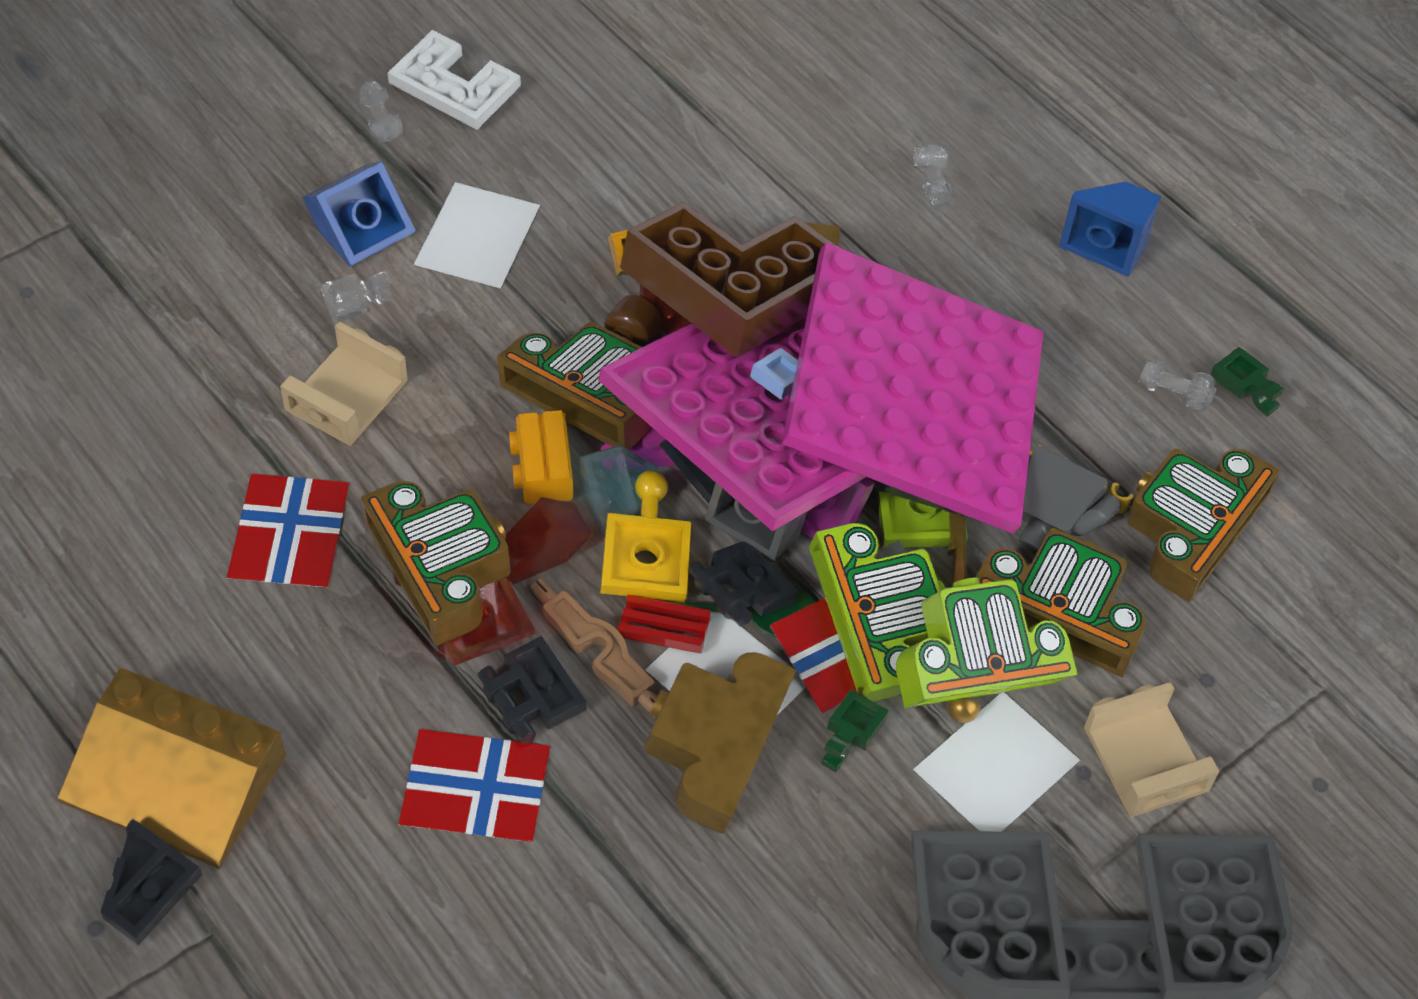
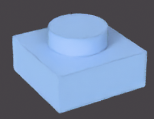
[750,348,798,400]

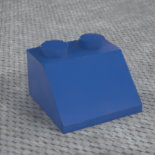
[302,162,416,266]
[1059,181,1161,276]

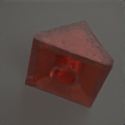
[437,577,535,666]

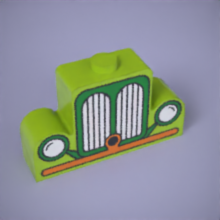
[809,523,946,702]
[896,577,1078,708]

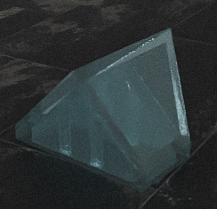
[580,445,657,537]

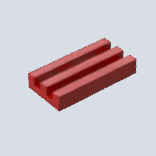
[617,594,711,654]

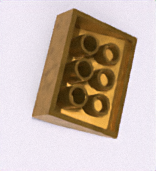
[58,667,286,869]

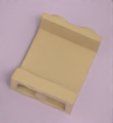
[280,321,408,446]
[1084,682,1219,818]

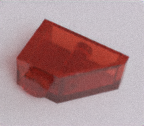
[504,497,593,585]

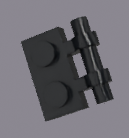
[688,541,798,627]
[477,636,586,744]

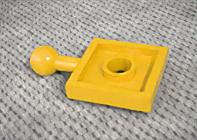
[600,470,691,602]

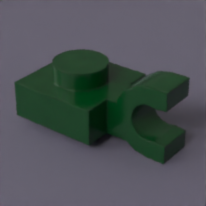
[1210,347,1284,417]
[821,689,889,772]

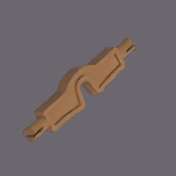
[529,578,657,720]

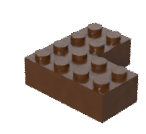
[620,201,836,358]

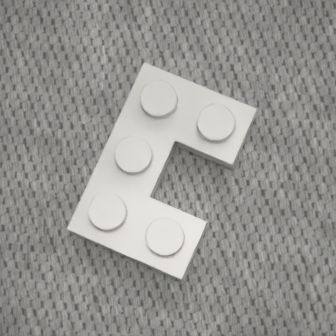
[388,30,521,130]

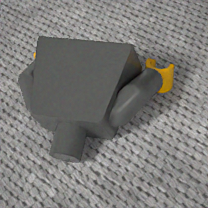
[1018,445,1134,552]

